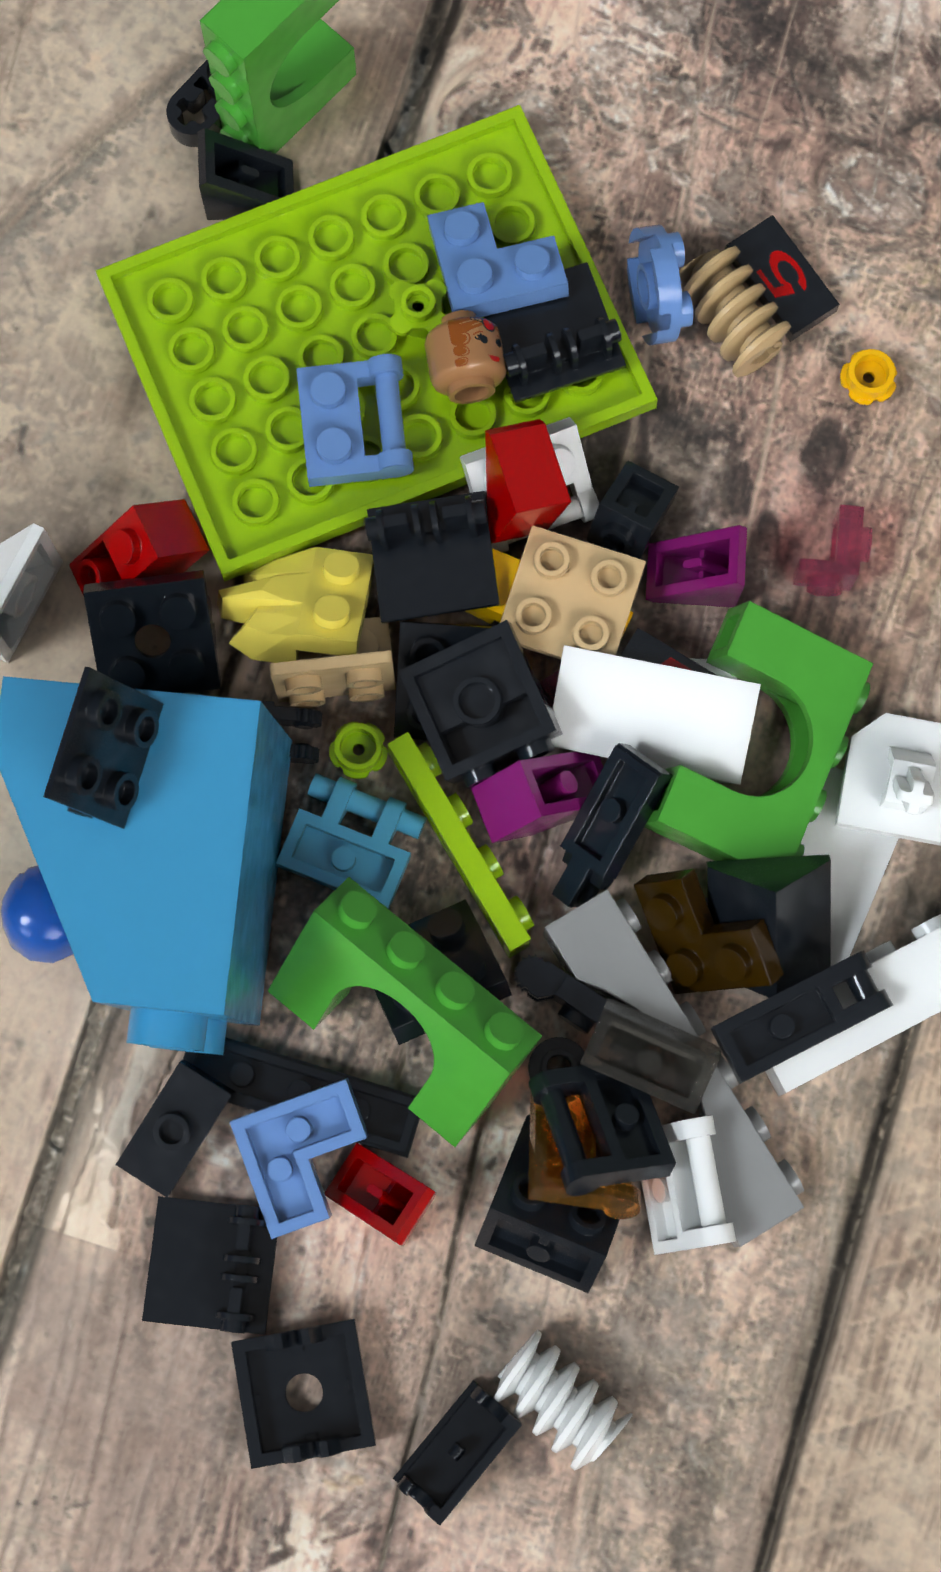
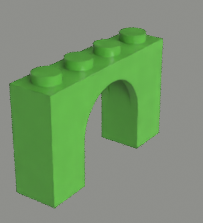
[199,0,356,154]
[645,601,874,861]
[268,877,542,1147]

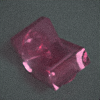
[793,505,872,597]

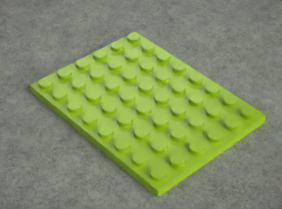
[95,105,658,582]

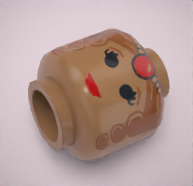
[424,310,507,404]

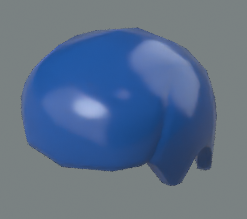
[1,865,73,963]

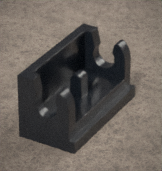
[393,1380,522,1526]

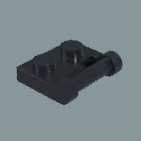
[528,1058,676,1196]

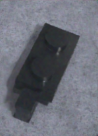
[552,743,673,908]

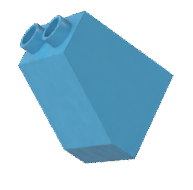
[0,676,292,1055]

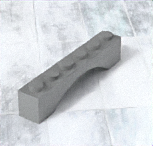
[543,890,804,1247]

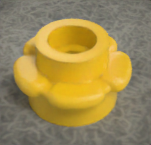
[840,349,897,405]

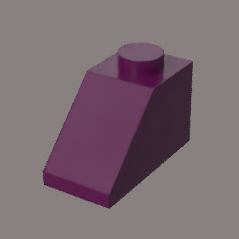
[471,751,603,843]

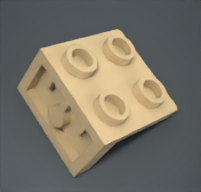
[500,525,646,659]
[270,617,396,709]

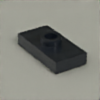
[116,1059,235,1198]

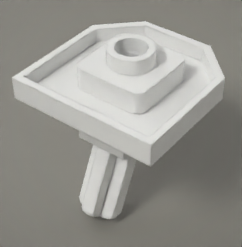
[835,713,941,846]

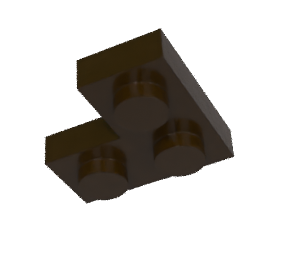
[634,869,784,994]

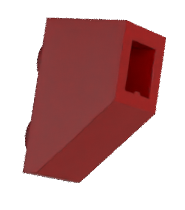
[69,499,210,596]

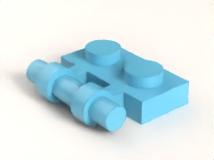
[276,773,427,909]

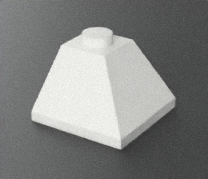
[0,523,63,663]

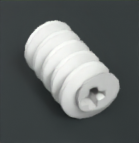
[494,1329,633,1471]

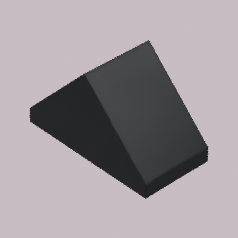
[197,128,294,220]

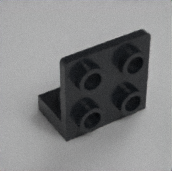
[474,1114,633,1293]

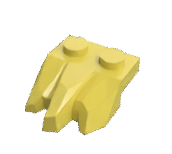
[217,547,374,663]

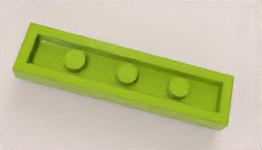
[387,732,535,958]

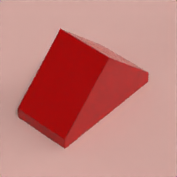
[485,419,572,544]
[324,1143,437,1246]

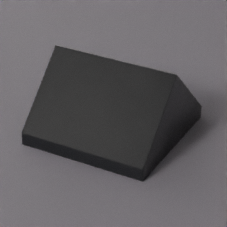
[706,854,831,998]

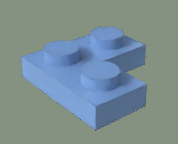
[427,202,569,317]
[230,1078,369,1239]

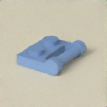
[296,354,414,487]

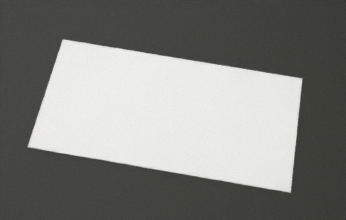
[551,645,761,785]
[801,767,899,966]

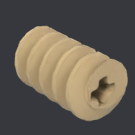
[679,246,791,377]

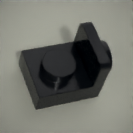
[587,460,679,559]

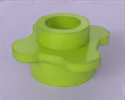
[389,278,447,337]

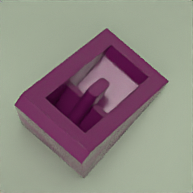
[646,525,747,608]

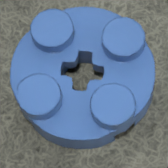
[627,225,693,345]

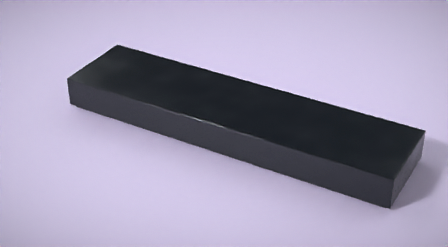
[183,1037,420,1158]

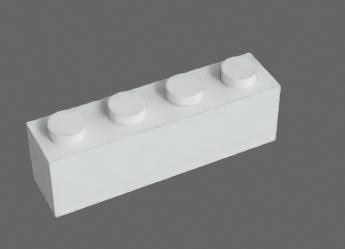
[765,914,941,1097]

